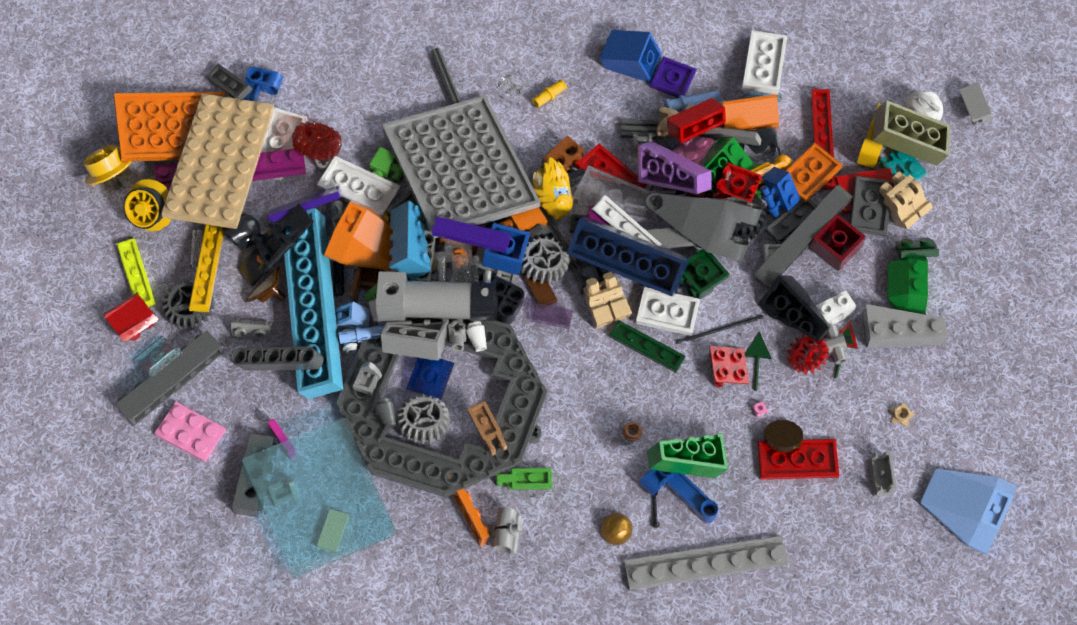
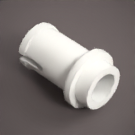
[342,329,358,355]

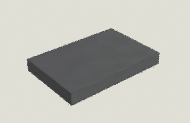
[850,176,893,236]

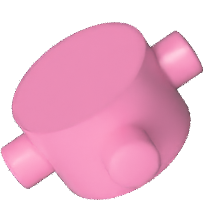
[751,401,768,417]

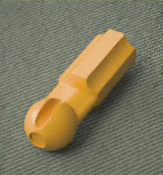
[751,154,792,185]

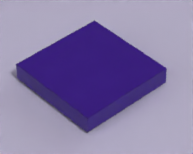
[650,56,697,98]

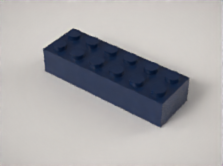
[567,216,690,296]

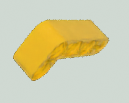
[857,103,883,169]

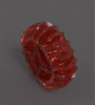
[292,121,342,162]

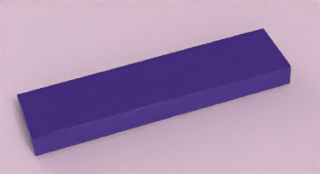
[432,216,511,253]

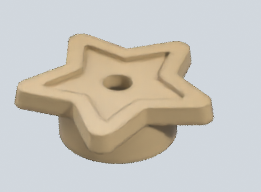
[890,403,915,427]

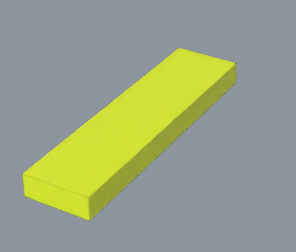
[116,238,156,306]

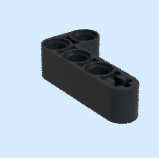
[456,262,524,324]

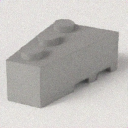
[381,319,449,360]

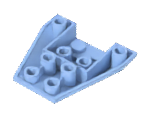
[920,469,1017,555]

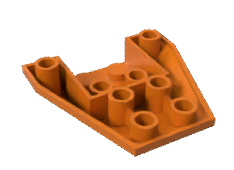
[324,200,393,271]

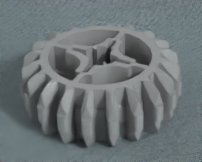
[521,235,570,284]
[397,393,450,444]

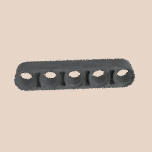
[231,347,324,371]

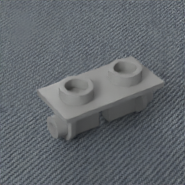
[231,318,272,340]

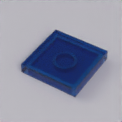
[406,358,454,400]

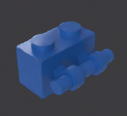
[760,167,801,218]

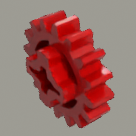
[787,334,829,375]

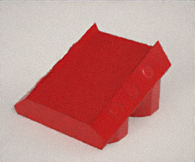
[712,163,762,202]
[103,292,159,342]

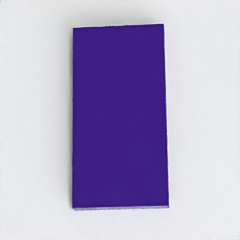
[267,185,342,222]

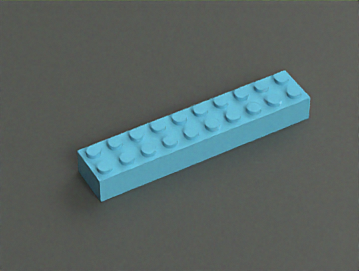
[281,208,343,400]

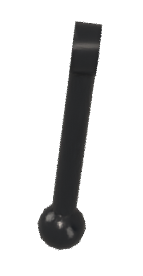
[652,491,660,528]

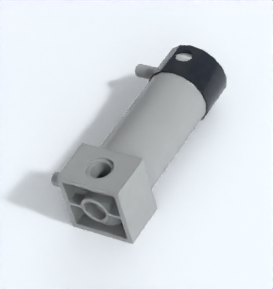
[376,269,498,325]

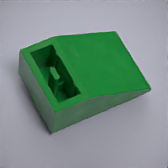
[701,137,754,196]

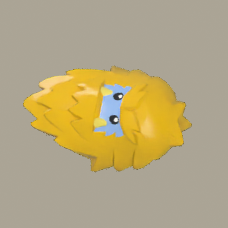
[532,157,573,221]

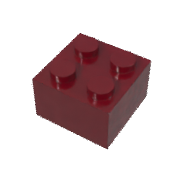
[810,214,866,271]

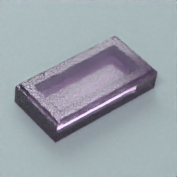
[532,303,573,329]

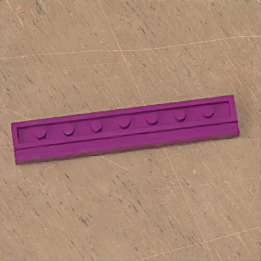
[154,148,306,190]

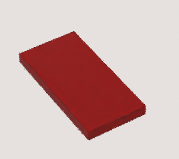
[757,439,840,480]

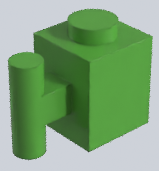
[369,147,403,182]

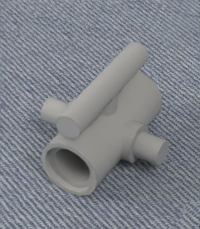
[489,508,523,555]

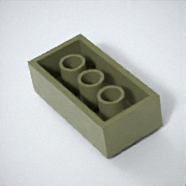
[872,100,951,166]

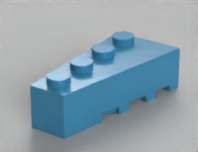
[389,201,431,281]

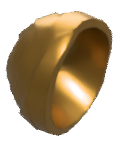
[601,513,633,545]

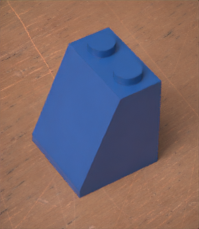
[600,30,662,83]

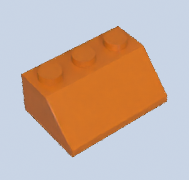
[720,94,779,131]

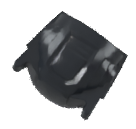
[222,213,264,250]

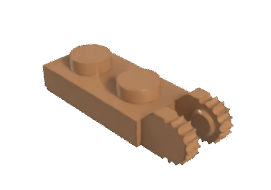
[467,401,507,456]

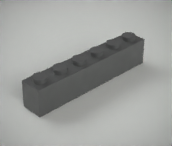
[116,330,224,427]

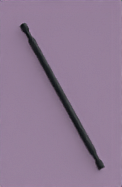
[676,315,764,344]

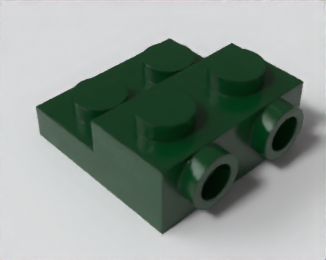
[680,249,730,299]

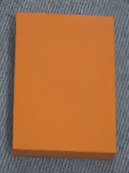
[785,143,843,203]

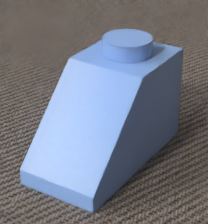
[335,302,370,331]

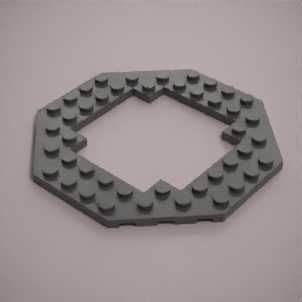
[336,317,547,498]

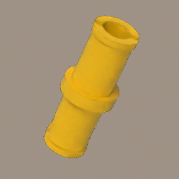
[532,79,567,108]

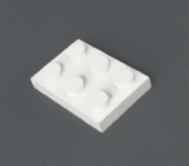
[636,287,700,336]

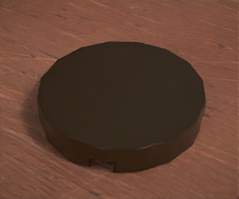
[764,420,803,452]

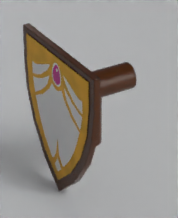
[245,267,286,303]

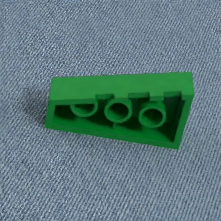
[646,433,728,478]

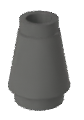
[374,398,396,429]

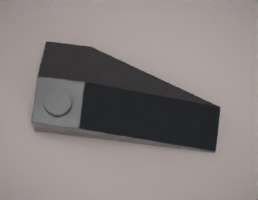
[758,275,831,341]

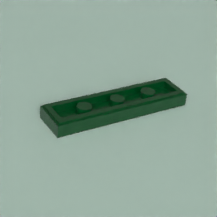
[609,320,686,373]

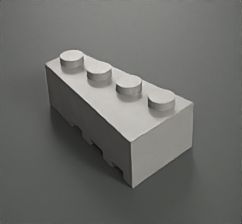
[863,304,947,348]

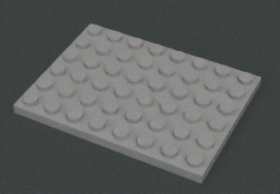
[382,95,540,239]

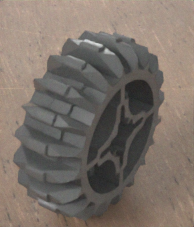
[162,279,214,330]

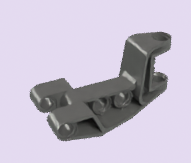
[646,185,762,261]

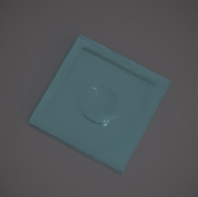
[132,336,182,377]

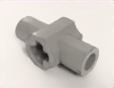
[448,319,466,352]
[824,324,848,364]

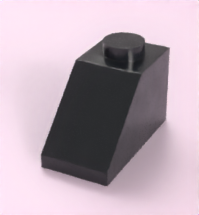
[575,264,613,295]

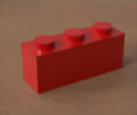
[667,98,726,143]

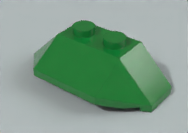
[887,255,928,315]

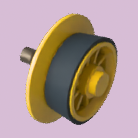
[123,179,172,231]

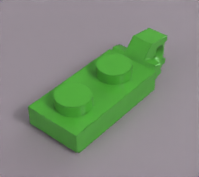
[496,468,552,490]

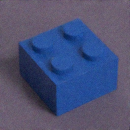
[482,223,530,275]

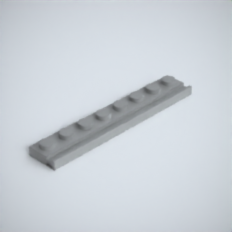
[624,536,788,590]

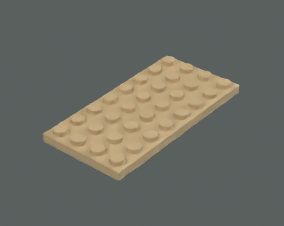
[162,94,274,229]

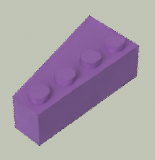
[638,141,711,194]

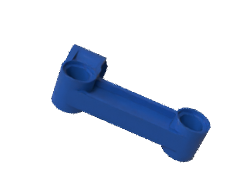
[243,67,283,102]
[639,470,718,523]

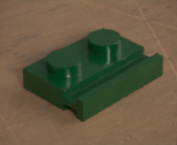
[895,238,939,259]

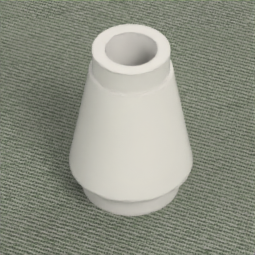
[466,321,487,352]

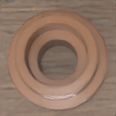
[623,422,642,442]

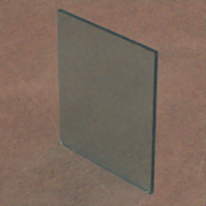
[241,418,398,578]

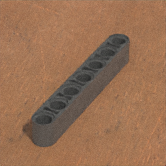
[754,185,853,289]

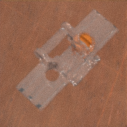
[436,239,479,283]

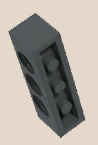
[232,433,278,517]

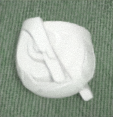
[905,90,943,121]

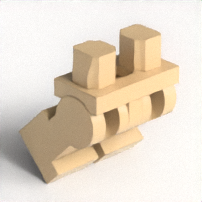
[879,172,933,229]
[583,272,632,329]

